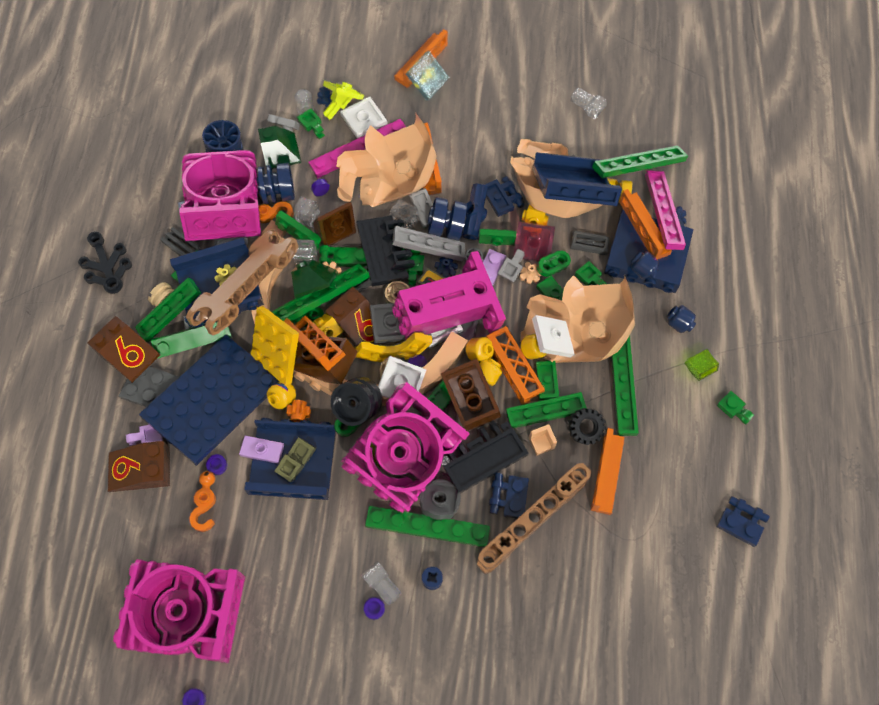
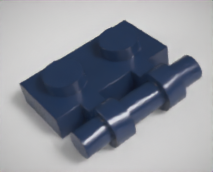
[485,176,525,217]
[489,473,529,519]
[716,496,770,547]

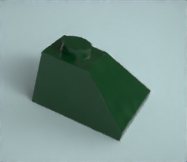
[258,126,301,169]
[291,260,338,299]

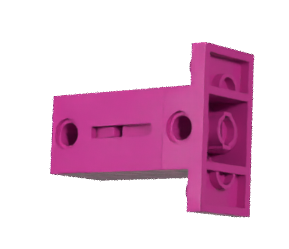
[392,251,506,340]

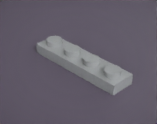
[392,226,465,261]

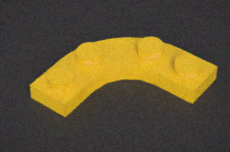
[355,332,432,362]

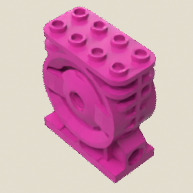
[179,150,261,241]
[341,382,470,513]
[113,559,245,664]

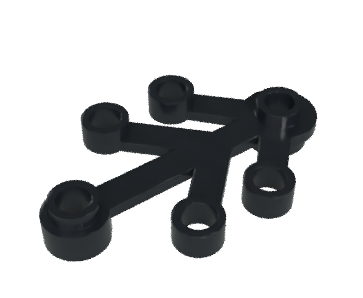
[78,231,132,294]

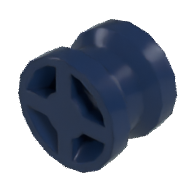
[422,567,443,590]

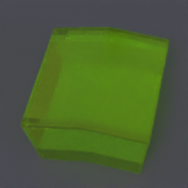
[684,349,719,381]

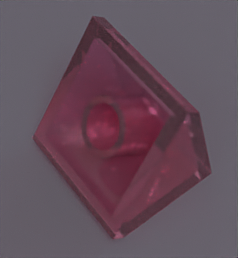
[513,221,555,261]

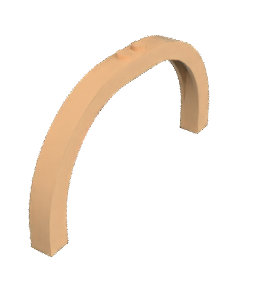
[251,235,468,406]

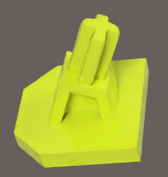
[323,81,364,120]

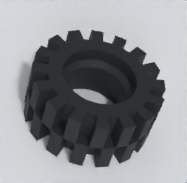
[567,408,606,445]

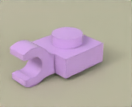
[126,425,163,446]

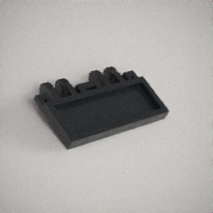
[356,215,415,287]
[442,420,529,494]

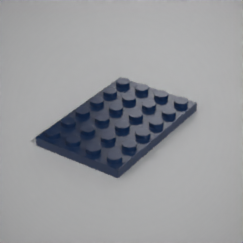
[139,335,280,466]

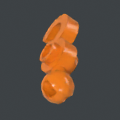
[259,202,294,223]
[189,471,216,532]

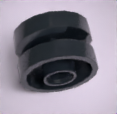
[330,377,382,426]

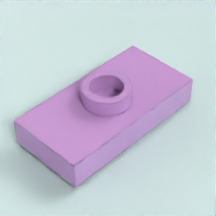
[239,436,284,464]

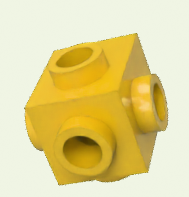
[522,204,549,232]
[312,314,343,337]

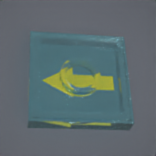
[406,51,449,101]

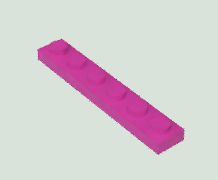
[309,118,406,179]
[645,170,686,250]

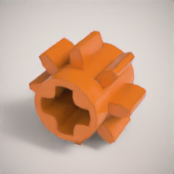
[286,400,311,423]

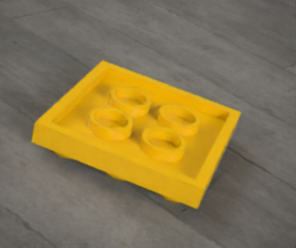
[251,306,299,386]

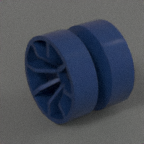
[202,120,244,152]
[427,197,467,241]

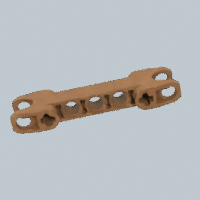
[186,230,298,335]
[477,463,591,574]

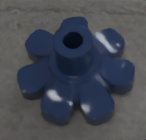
[317,86,332,108]
[675,206,687,226]
[434,257,458,278]

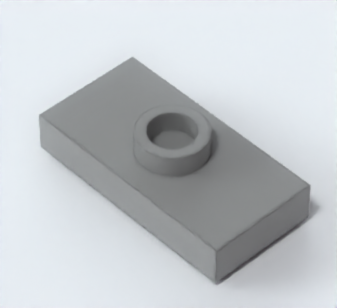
[409,188,433,228]

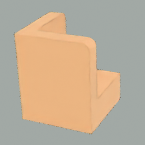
[529,424,557,456]

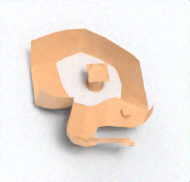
[337,112,437,207]
[511,139,602,218]
[520,275,635,363]

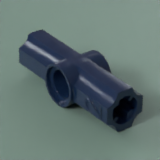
[463,183,487,240]

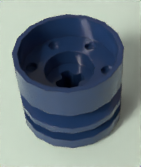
[257,162,295,204]

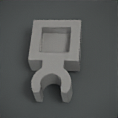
[267,114,300,132]

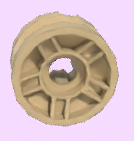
[385,281,409,304]
[148,282,175,308]

